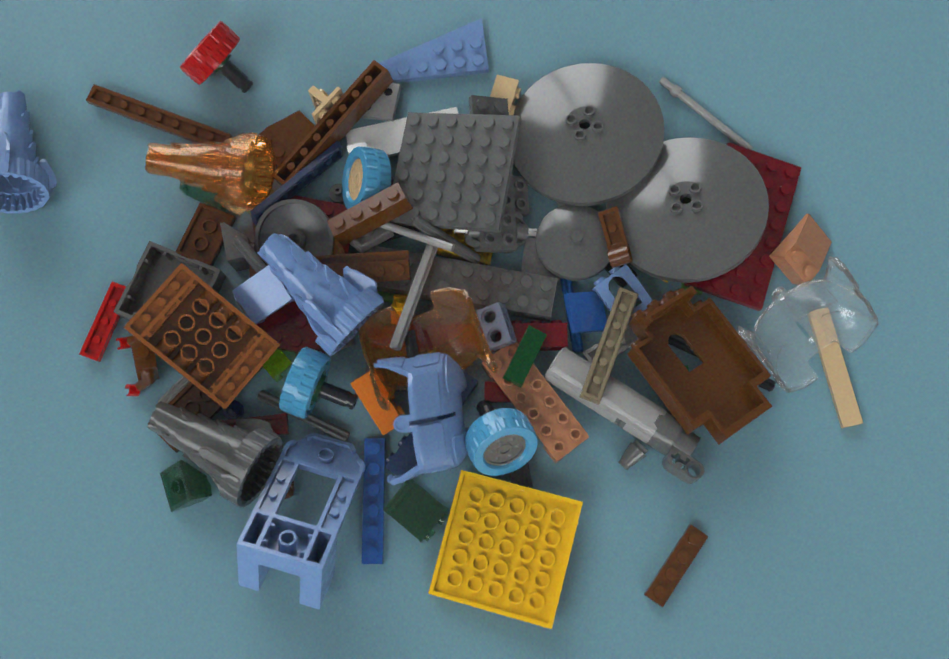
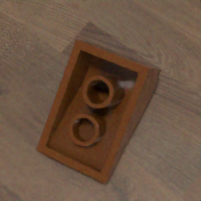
[253,110,315,168]

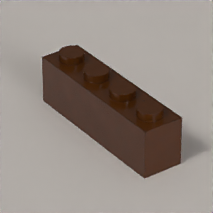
[327,182,413,246]

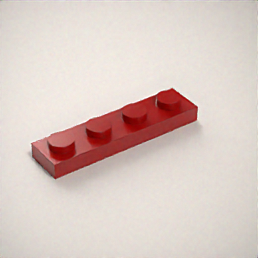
[79,282,126,362]

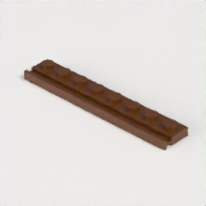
[249,250,411,282]

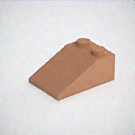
[769,214,832,285]

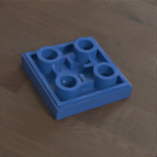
[564,291,607,334]

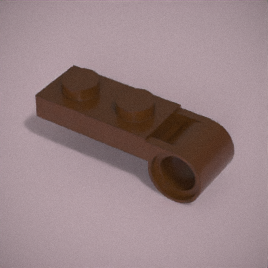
[598,206,633,268]

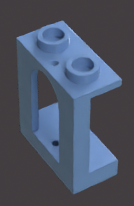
[591,264,653,322]

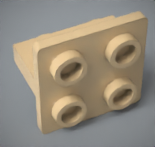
[308,86,343,124]

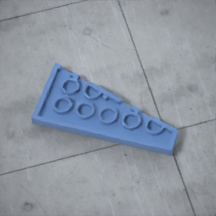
[379,18,489,83]

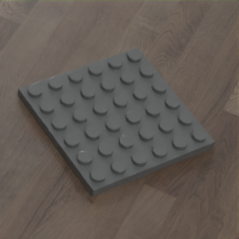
[389,112,521,232]

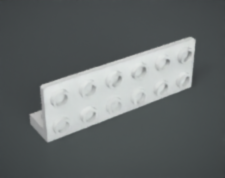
[346,107,458,157]

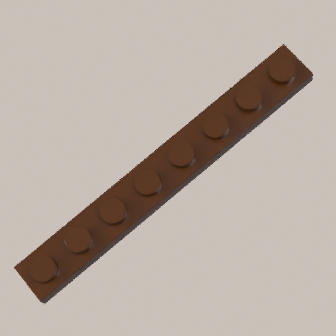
[86,84,233,154]

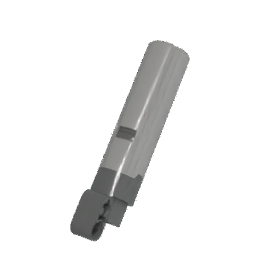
[544,347,704,484]

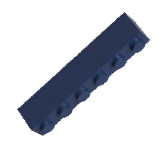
[385,370,478,483]

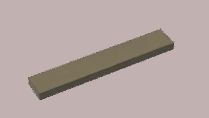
[579,287,639,405]

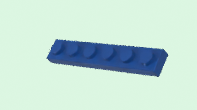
[362,438,386,564]

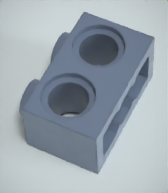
[477,302,517,351]

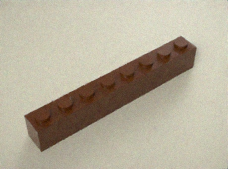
[271,60,393,186]

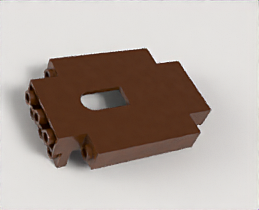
[627,286,772,445]

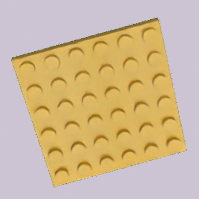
[428,470,583,629]

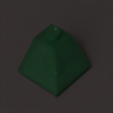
[160,460,212,512]

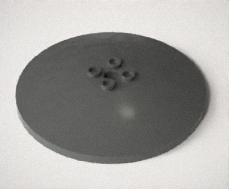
[514,63,664,206]
[606,137,769,283]

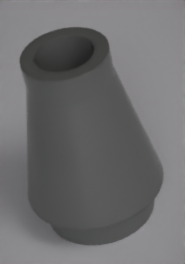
[618,440,648,470]

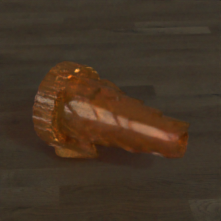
[145,132,275,215]

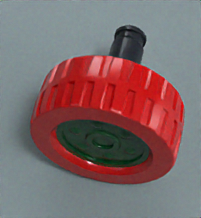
[180,21,253,93]

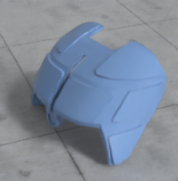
[373,352,469,486]

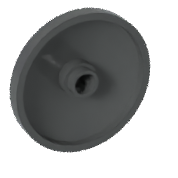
[254,199,335,259]
[535,205,609,281]

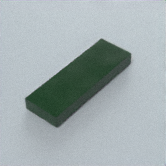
[503,325,547,388]

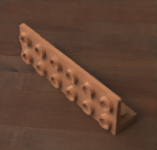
[482,343,589,464]

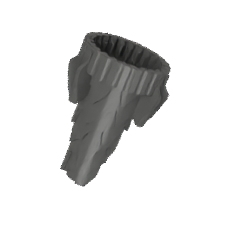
[147,401,283,507]

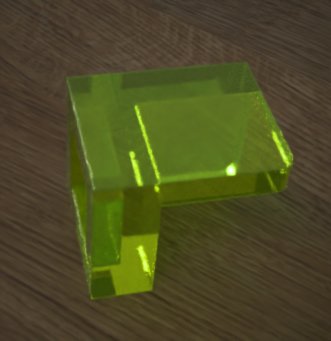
[262,348,292,383]

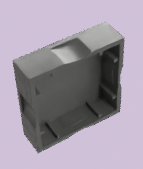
[114,241,227,320]

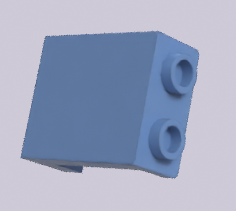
[232,265,295,324]

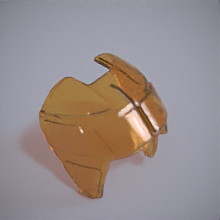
[359,287,498,411]

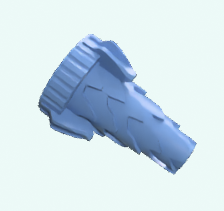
[0,90,57,214]
[257,233,385,356]

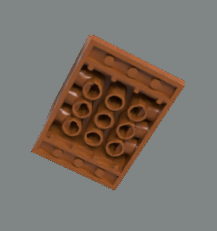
[123,263,280,409]

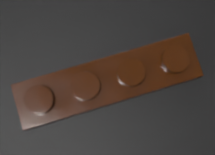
[644,524,709,607]

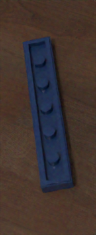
[250,141,343,225]

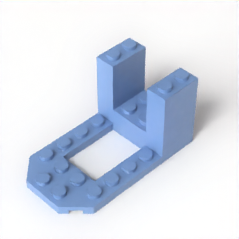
[237,433,365,610]

